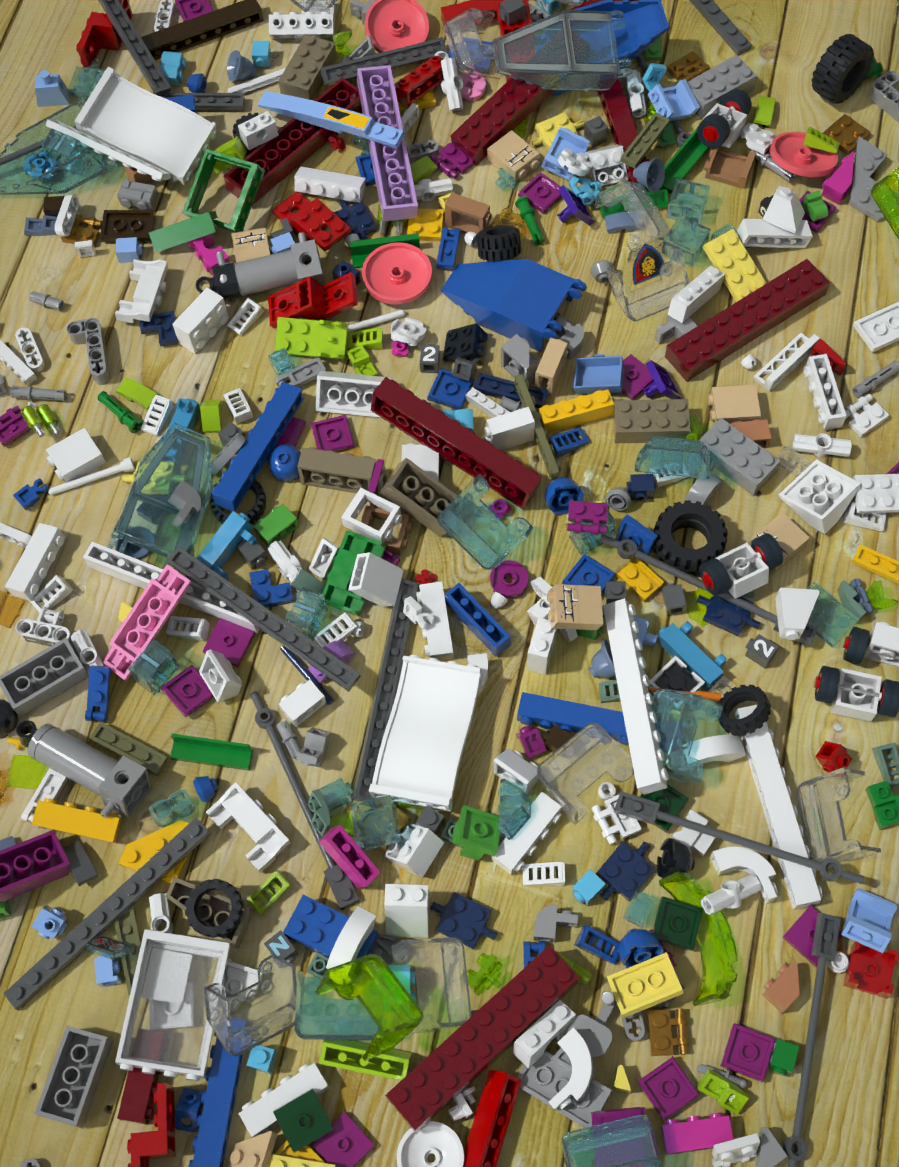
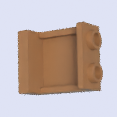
[704,146,756,189]

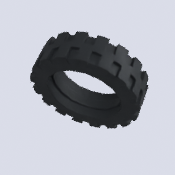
[715,684,771,736]
[185,879,244,938]

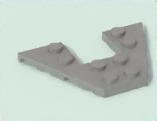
[849,136,899,222]

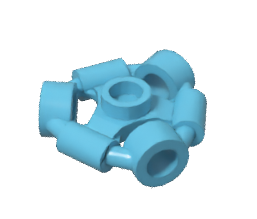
[568,175,602,205]

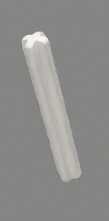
[228,68,286,93]

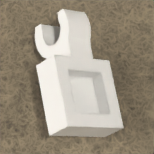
[403,596,434,629]

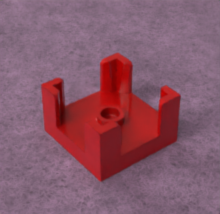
[843,941,899,998]

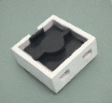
[648,656,705,711]

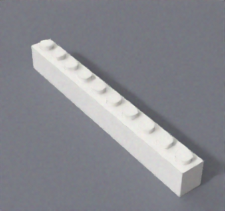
[83,542,259,633]
[603,598,669,794]
[735,705,823,910]

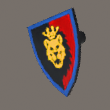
[633,243,666,285]

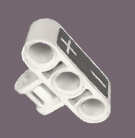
[16,607,74,647]

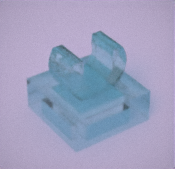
[495,167,517,191]

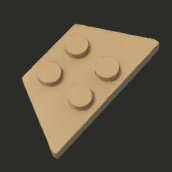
[227,1131,278,1167]

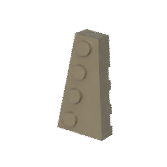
[165,877,255,949]

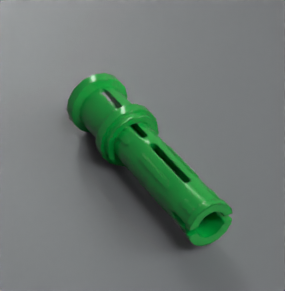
[515,196,545,246]
[97,391,143,433]

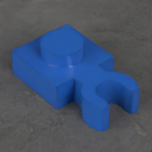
[13,478,49,510]

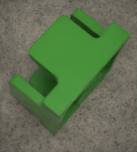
[451,805,502,861]

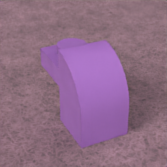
[308,640,355,683]

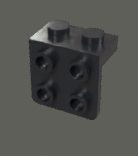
[443,323,488,366]

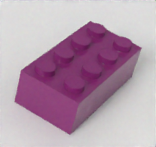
[0,830,70,903]

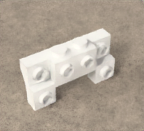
[115,259,168,323]
[206,782,290,873]

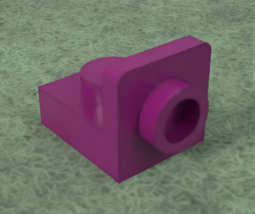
[515,725,546,758]

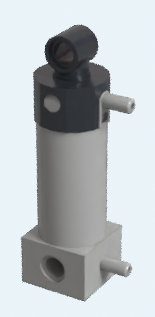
[196,232,325,301]

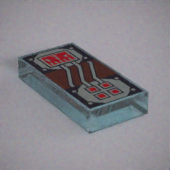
[86,936,131,960]

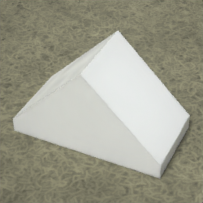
[309,537,339,579]

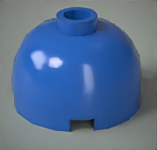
[268,444,301,483]
[545,477,583,515]
[618,928,663,968]

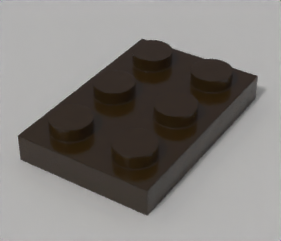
[100,210,156,242]

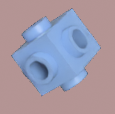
[31,905,68,939]

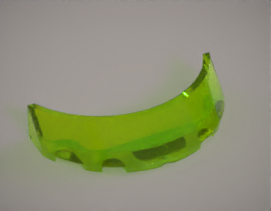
[659,872,738,1007]

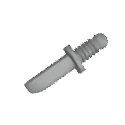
[696,1065,747,1088]

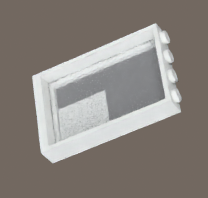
[115,930,230,1081]

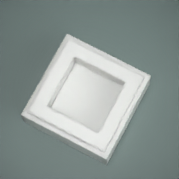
[75,240,96,258]

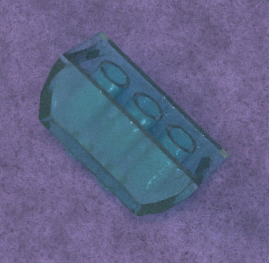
[635,436,716,479]

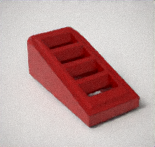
[810,339,846,376]

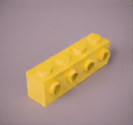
[538,389,614,433]
[31,798,121,843]

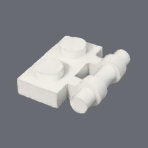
[845,394,889,438]
[591,795,641,845]
[711,1133,760,1167]

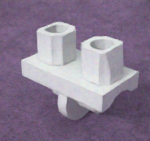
[448,1086,477,1122]

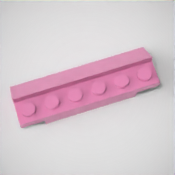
[103,565,192,681]

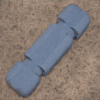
[850,578,874,615]

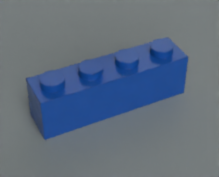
[444,583,511,657]

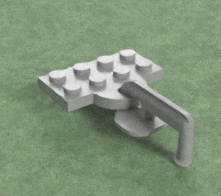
[517,991,617,1132]

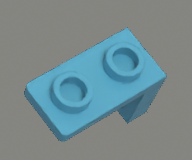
[642,63,667,92]

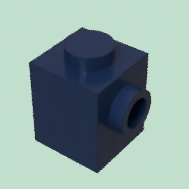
[332,260,361,286]
[626,474,655,501]

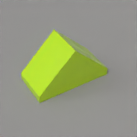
[200,399,222,433]

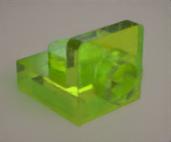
[330,811,355,837]

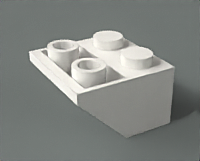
[585,145,628,186]
[384,823,445,877]

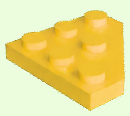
[118,820,190,884]

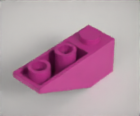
[822,151,855,205]

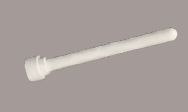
[348,310,405,333]
[48,457,135,495]

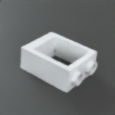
[341,488,402,543]

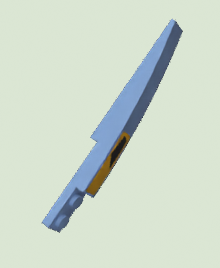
[258,91,405,149]

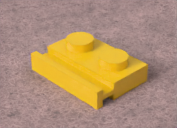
[617,558,664,602]

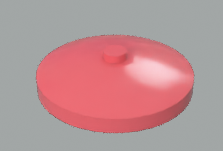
[365,0,429,53]
[770,132,838,177]
[362,243,432,305]

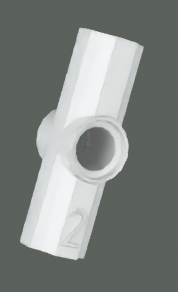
[441,58,464,112]
[626,70,646,118]
[414,178,453,202]
[792,434,852,457]
[267,540,302,594]
[70,629,111,680]
[701,874,761,915]
[149,893,175,952]

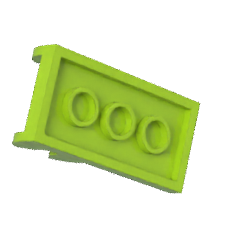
[275,317,349,360]

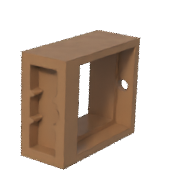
[445,193,492,234]
[357,505,413,556]

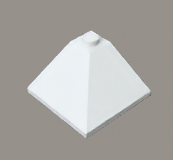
[779,459,861,534]

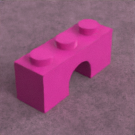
[187,234,230,277]

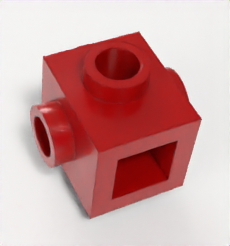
[815,741,852,775]

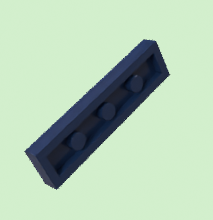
[474,372,549,408]

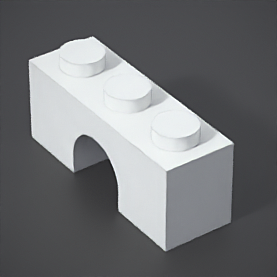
[513,1000,576,1069]

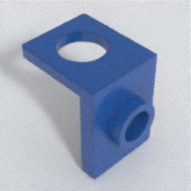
[175,1088,203,1132]

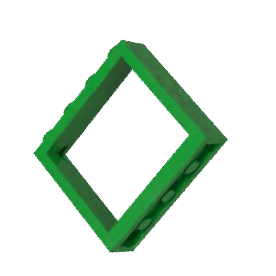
[183,149,265,233]

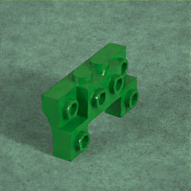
[319,530,387,617]
[865,781,899,830]

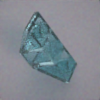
[498,779,531,840]

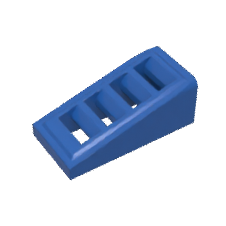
[549,427,590,458]
[574,925,619,965]

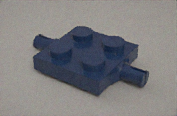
[334,200,377,240]
[696,591,760,637]
[596,841,655,901]
[430,892,498,950]

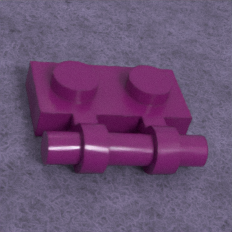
[430,143,474,179]
[0,405,32,447]
[567,500,608,535]

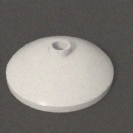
[397,1121,464,1167]

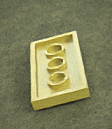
[703,229,767,302]

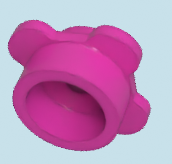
[391,340,409,357]
[489,499,511,519]

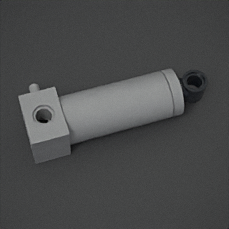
[16,720,152,819]

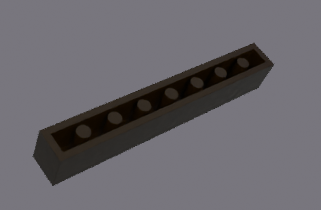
[141,0,264,60]

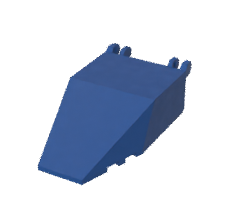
[534,0,669,97]
[441,259,587,352]

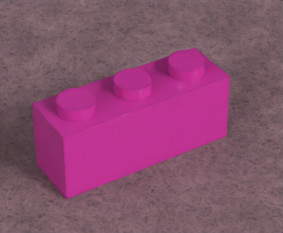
[318,825,381,888]
[660,1112,734,1155]

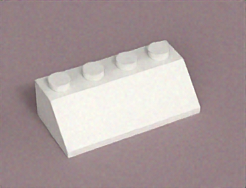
[316,371,392,417]

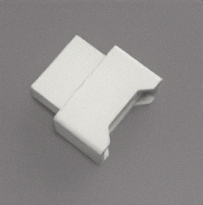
[672,809,716,856]

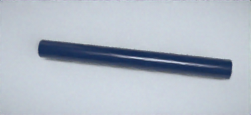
[280,646,334,705]

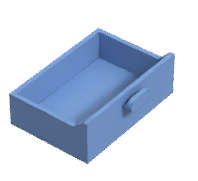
[573,354,625,395]

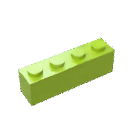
[319,1036,412,1081]

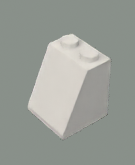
[384,884,430,939]

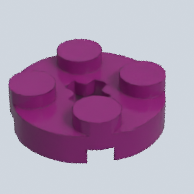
[490,560,528,598]

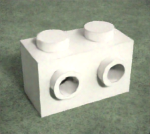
[279,679,326,727]

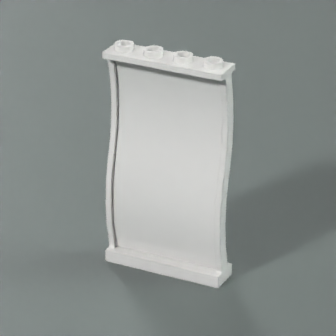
[74,67,218,185]
[369,655,483,812]

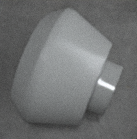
[590,260,614,283]
[606,486,631,511]

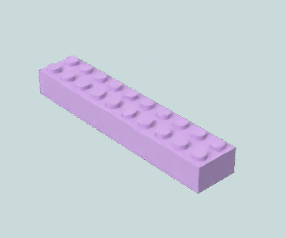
[357,65,418,221]

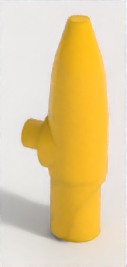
[7,737,27,750]

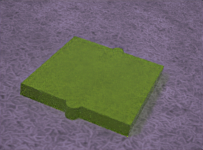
[685,588,714,628]
[6,754,47,790]

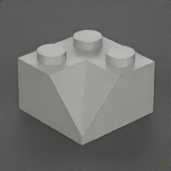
[501,334,540,385]

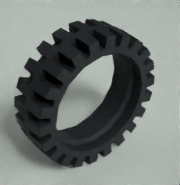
[209,478,266,525]

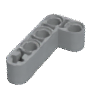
[869,71,899,122]
[66,318,110,385]

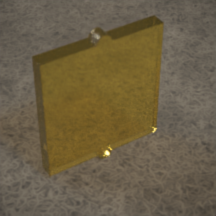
[0,591,25,628]

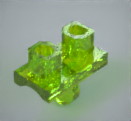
[464,953,503,996]

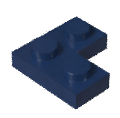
[140,311,178,346]

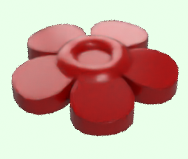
[328,133,345,151]
[415,569,437,588]

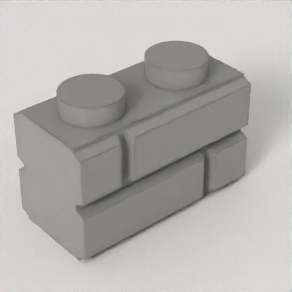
[118,180,159,210]

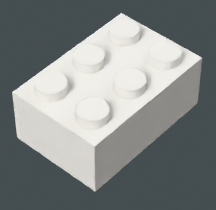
[172,288,229,354]

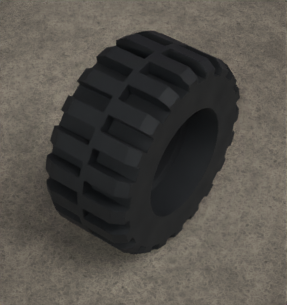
[811,34,874,104]
[653,500,728,576]

